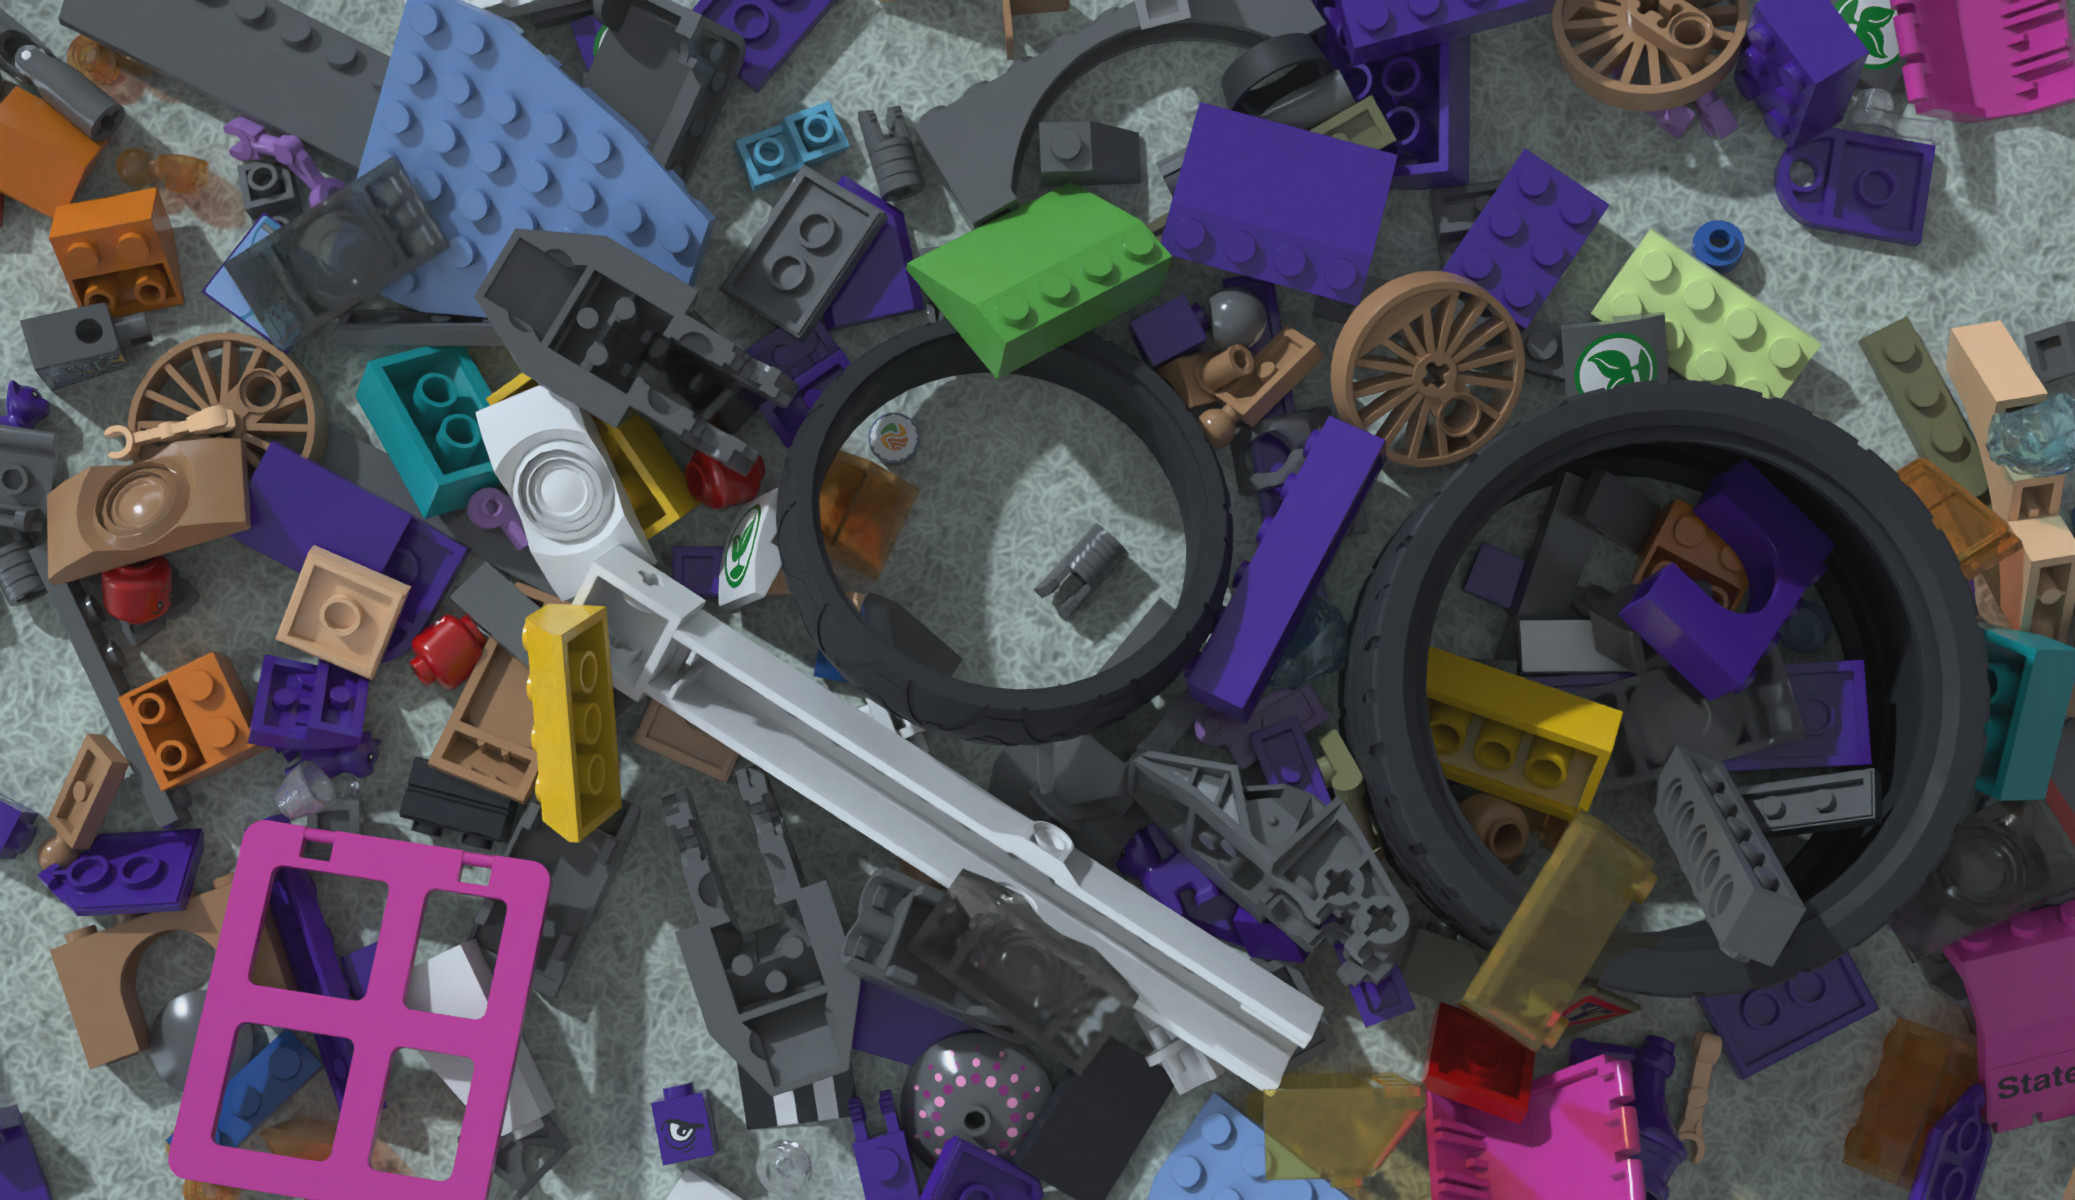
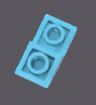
[733,101,850,192]

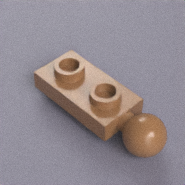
[1197,325,1325,450]
[37,733,130,870]

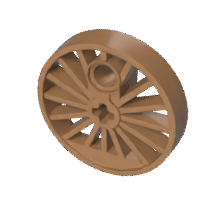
[1552,0,1749,111]
[1330,271,1525,467]
[128,332,328,483]

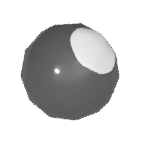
[1208,286,1267,350]

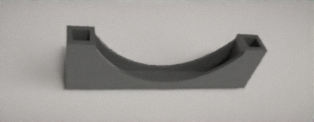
[913,0,1326,231]

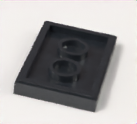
[1011,1025,1174,1200]

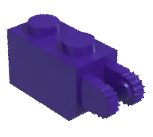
[847,1089,922,1200]

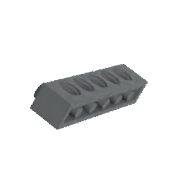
[1647,745,1806,967]

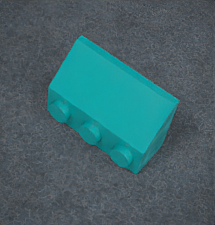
[355,346,501,519]
[1974,621,2075,801]

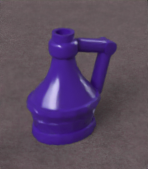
[1567,1035,1688,1200]

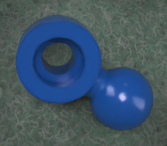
[1691,220,1745,274]

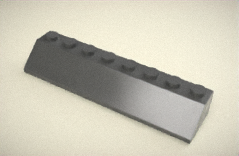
[58,0,390,173]

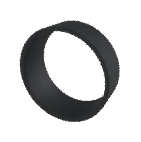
[1221,33,1333,115]

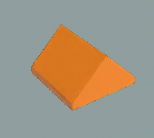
[0,86,111,219]

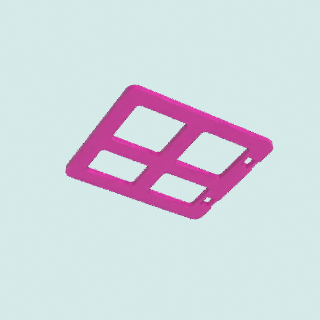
[168,820,553,1200]

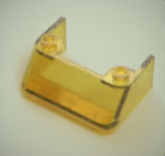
[1455,808,1659,1053]
[1247,1072,1427,1189]

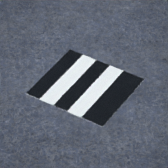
[737,1059,857,1130]

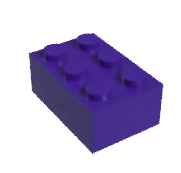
[1734,0,1869,151]

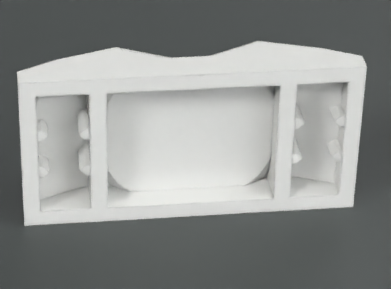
[475,385,657,602]

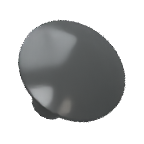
[149,990,254,1092]

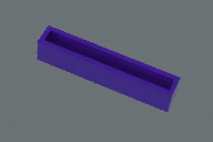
[1184,416,1387,725]

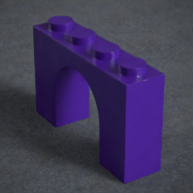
[1618,458,1835,701]

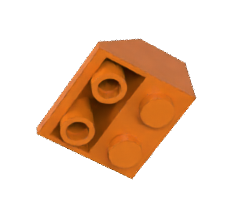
[49,187,185,317]
[1629,498,1749,612]
[118,651,272,792]

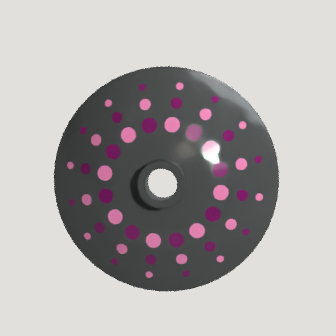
[900,1030,1054,1170]

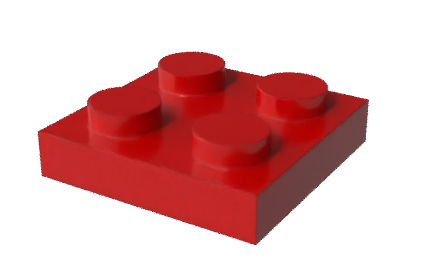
[1420,1002,1538,1124]

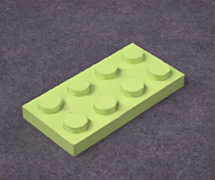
[1591,228,1822,400]

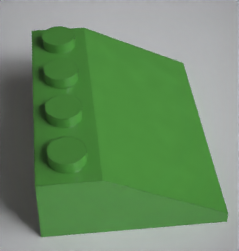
[906,182,1172,379]

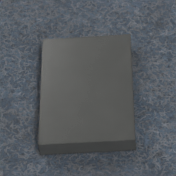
[719,164,888,343]

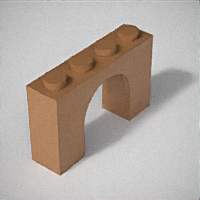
[50,872,299,1069]

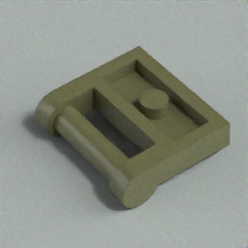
[1315,729,1386,863]

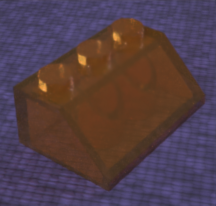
[1841,1017,1978,1192]

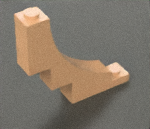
[1946,320,2075,644]

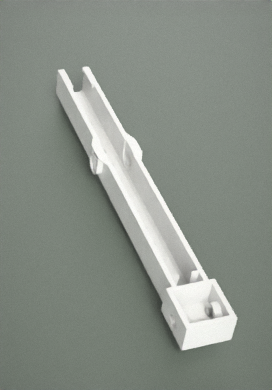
[571,545,1324,1097]

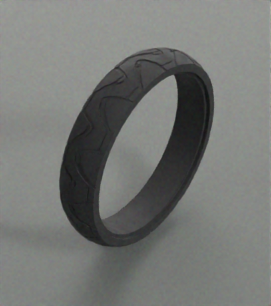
[776,318,1233,746]

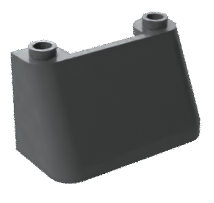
[582,0,746,186]

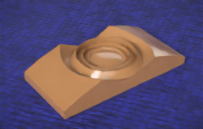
[47,438,251,586]
[427,582,572,805]

